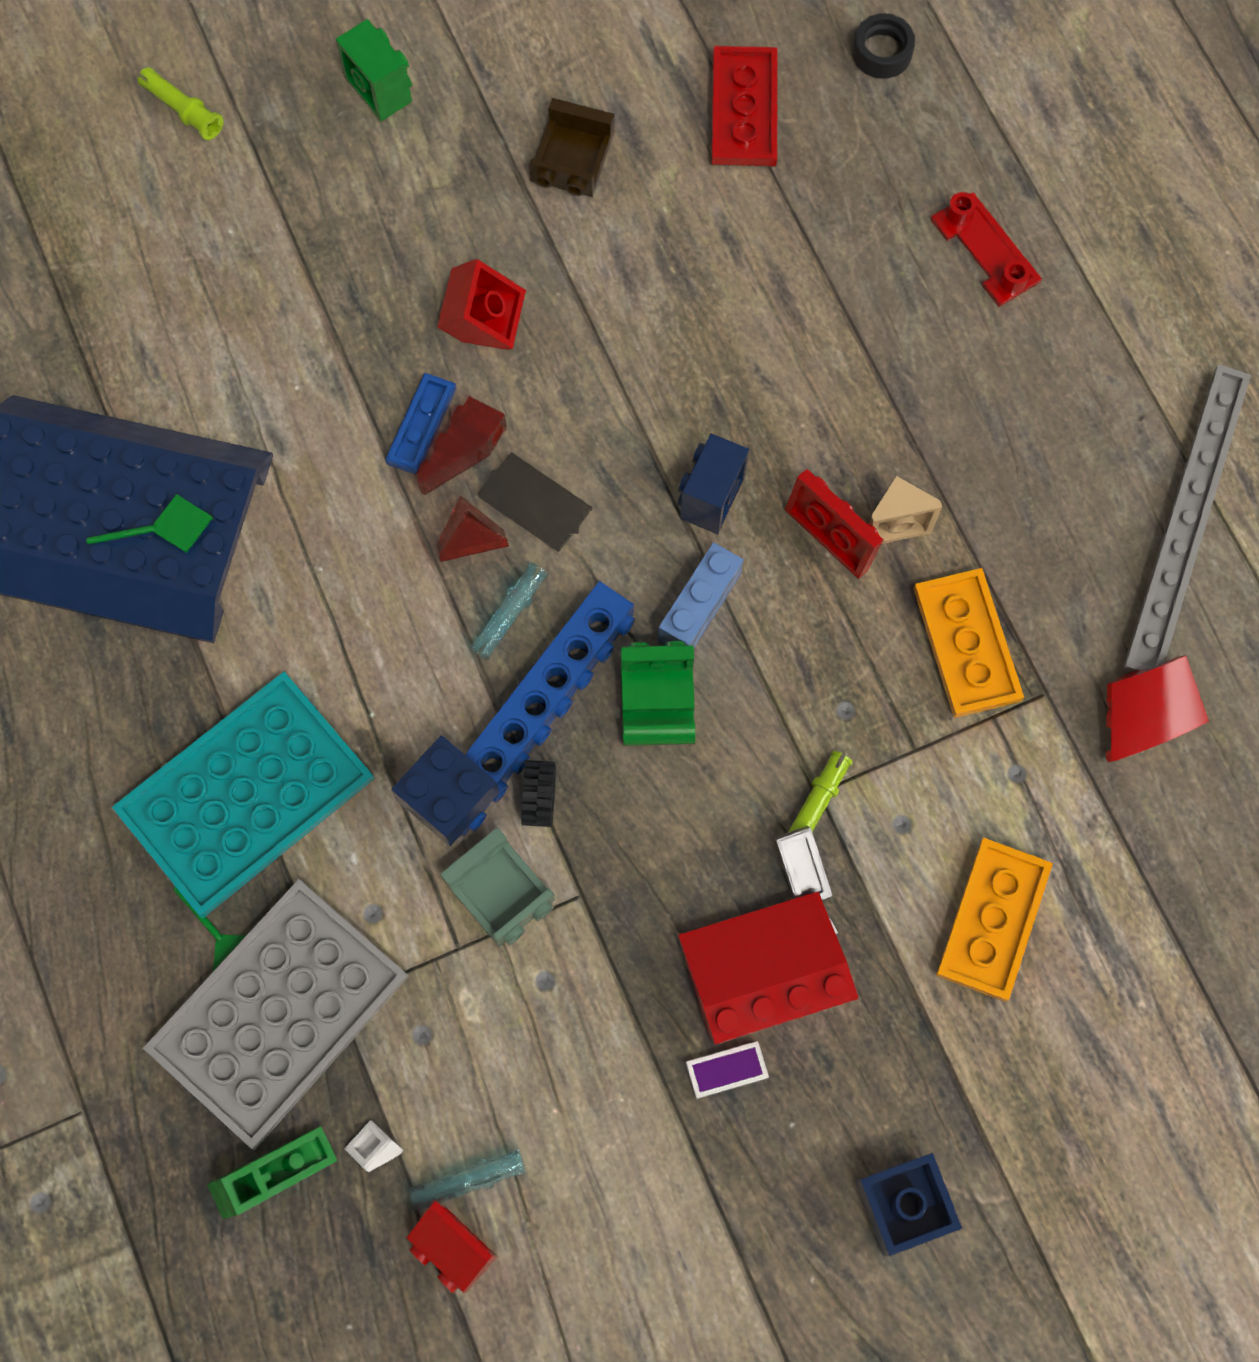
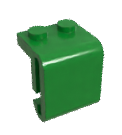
[621,641,696,746]

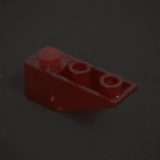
[416,396,507,495]

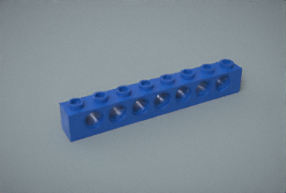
[461,581,635,837]

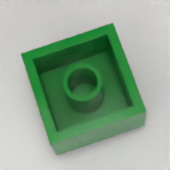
[335,18,412,122]

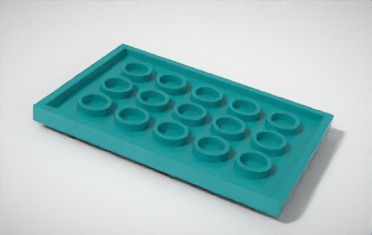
[112,671,375,919]

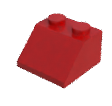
[437,259,526,350]
[407,1200,498,1293]

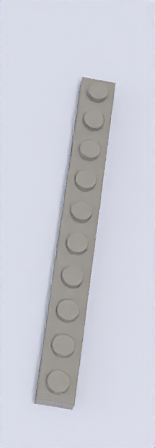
[1122,364,1251,673]

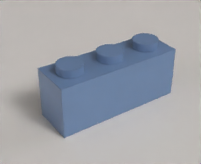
[658,542,744,648]

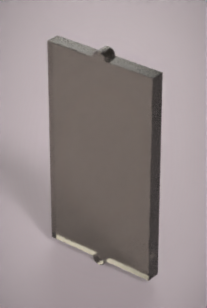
[477,452,592,552]

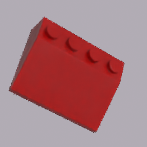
[678,891,859,1045]

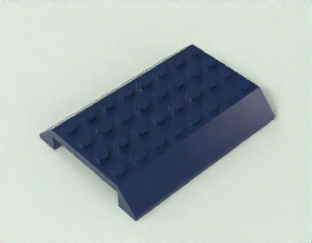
[0,395,273,643]

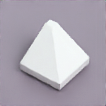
[345,1120,403,1172]

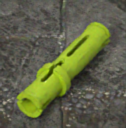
[787,751,853,833]

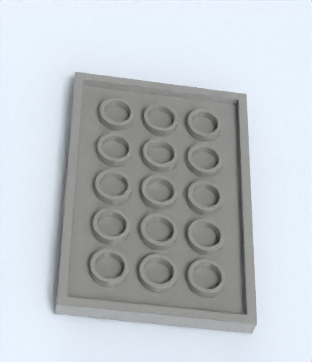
[143,879,409,1150]

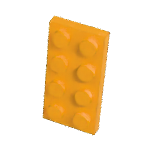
[913,568,1025,718]
[936,837,1053,1002]

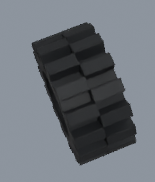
[521,760,556,827]

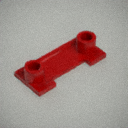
[930,192,1042,307]

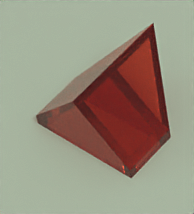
[437,495,509,562]

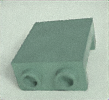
[440,827,555,947]

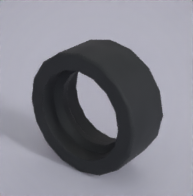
[853,13,915,79]

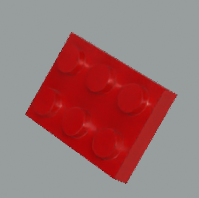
[785,469,884,579]

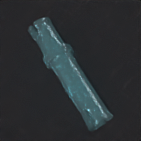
[470,562,548,660]
[409,1149,526,1212]

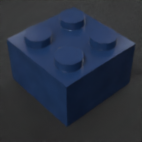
[677,433,749,535]
[391,735,499,846]
[855,1153,963,1257]

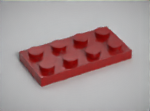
[712,46,778,166]

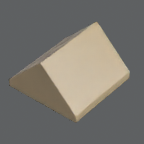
[869,476,942,544]

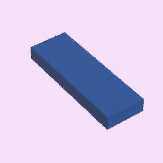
[385,373,457,475]

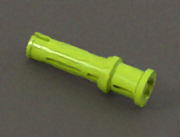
[138,67,224,140]

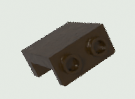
[529,98,615,197]

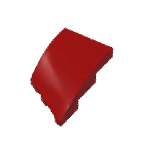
[1106,655,1209,762]

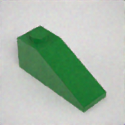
[207,1126,337,1220]

